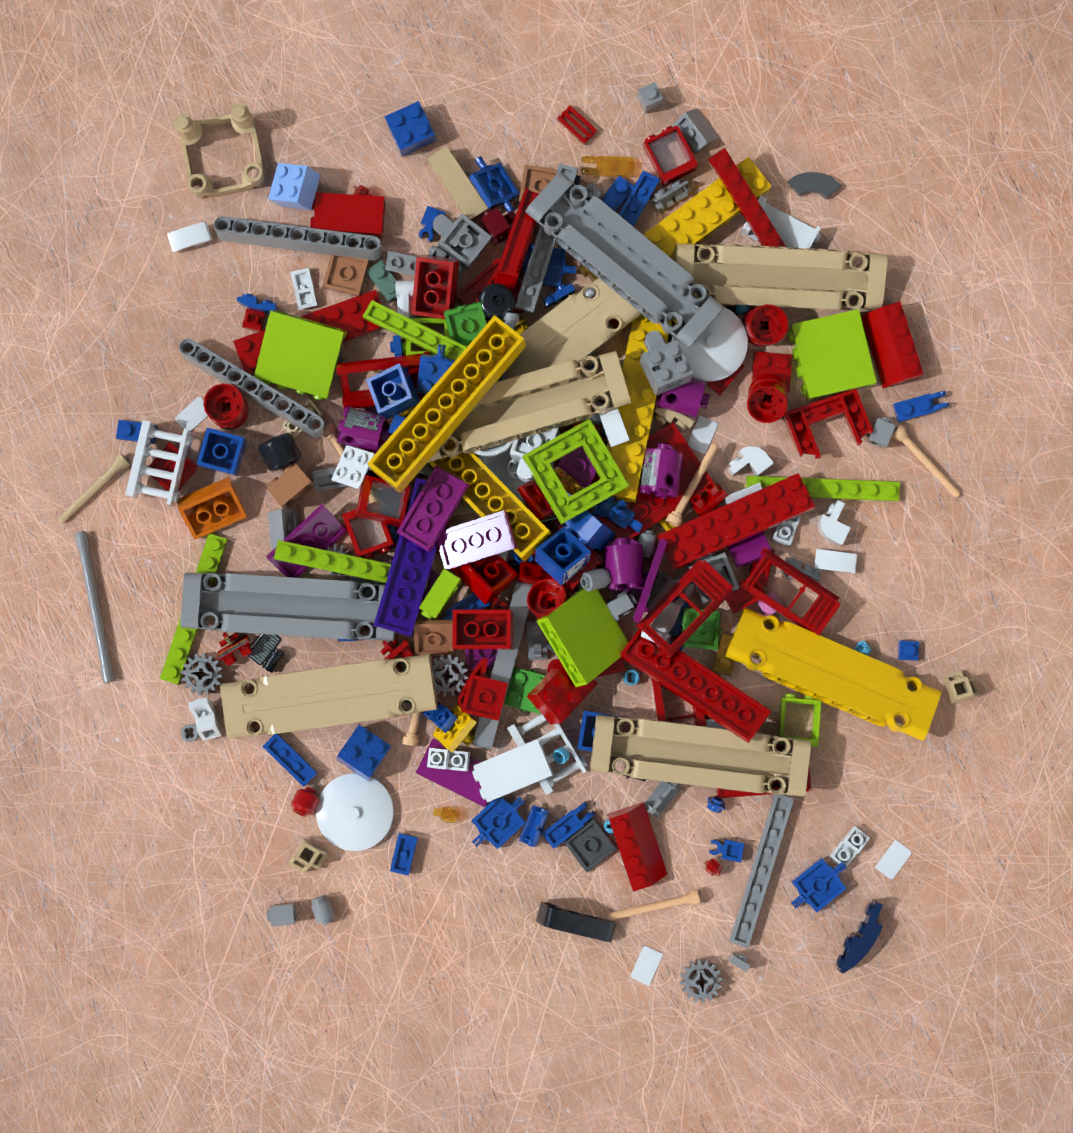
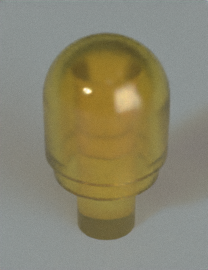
[433,806,460,823]

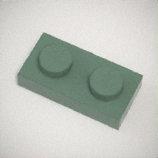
[366,260,396,303]

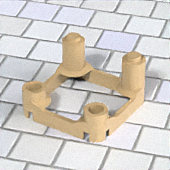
[174,103,265,198]

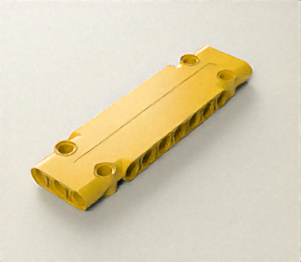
[725,607,941,741]

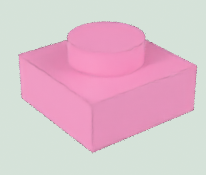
[757,591,780,616]

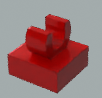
[242,309,266,332]

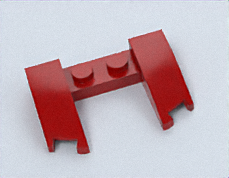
[783,389,873,459]

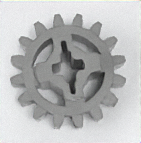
[181,653,224,695]
[432,654,468,696]
[680,959,722,1003]

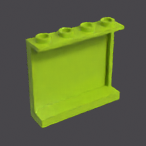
[787,309,877,401]
[254,310,347,400]
[537,586,628,687]

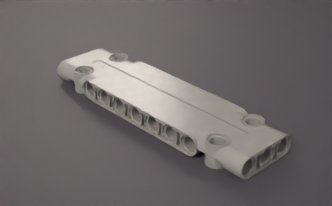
[525,172,724,348]
[180,572,395,641]

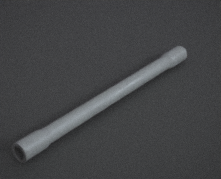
[75,531,115,683]

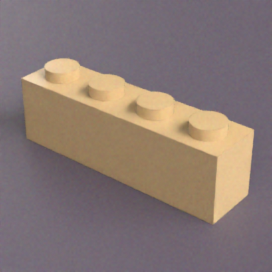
[427,146,488,222]

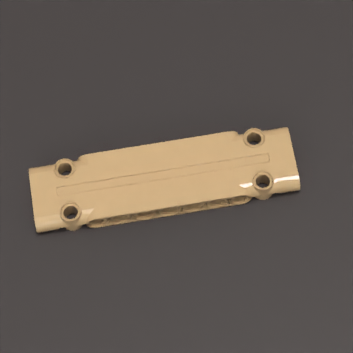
[675,243,888,310]
[507,278,641,379]
[411,351,631,463]
[220,654,438,739]
[590,714,811,797]

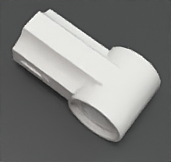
[395,281,414,318]

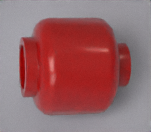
[291,787,320,817]

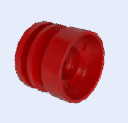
[742,304,788,346]
[747,374,788,423]
[203,383,249,430]
[527,579,571,619]

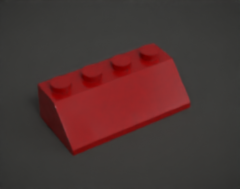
[861,301,924,388]
[435,521,518,605]
[607,802,668,892]

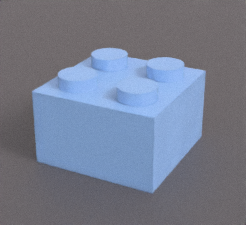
[268,163,321,210]

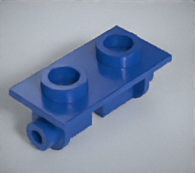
[519,805,550,847]

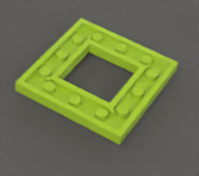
[522,419,629,525]

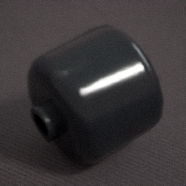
[478,283,515,322]
[259,432,301,472]

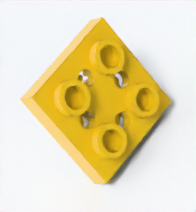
[432,705,477,753]

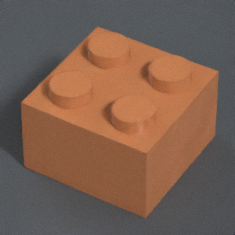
[267,464,315,509]

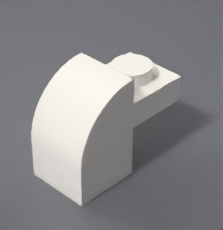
[728,446,773,476]
[818,500,851,546]
[188,697,221,741]

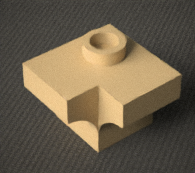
[942,670,980,704]
[288,838,328,873]

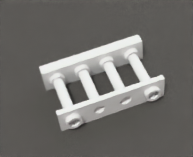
[125,420,193,506]
[507,714,588,795]

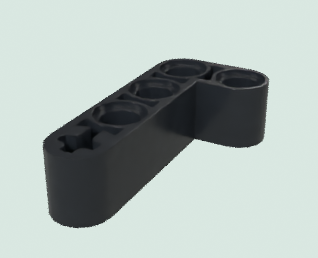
[536,902,617,942]

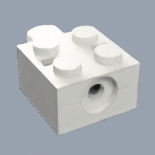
[510,428,560,482]

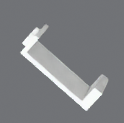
[741,195,821,248]
[472,739,554,802]

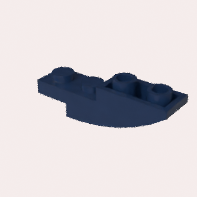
[836,900,883,974]

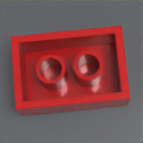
[411,255,459,319]
[452,610,514,650]
[527,661,598,725]

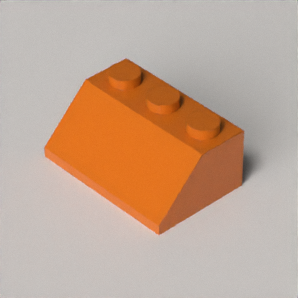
[177,476,247,540]

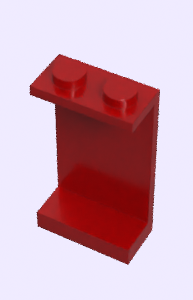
[310,192,386,238]

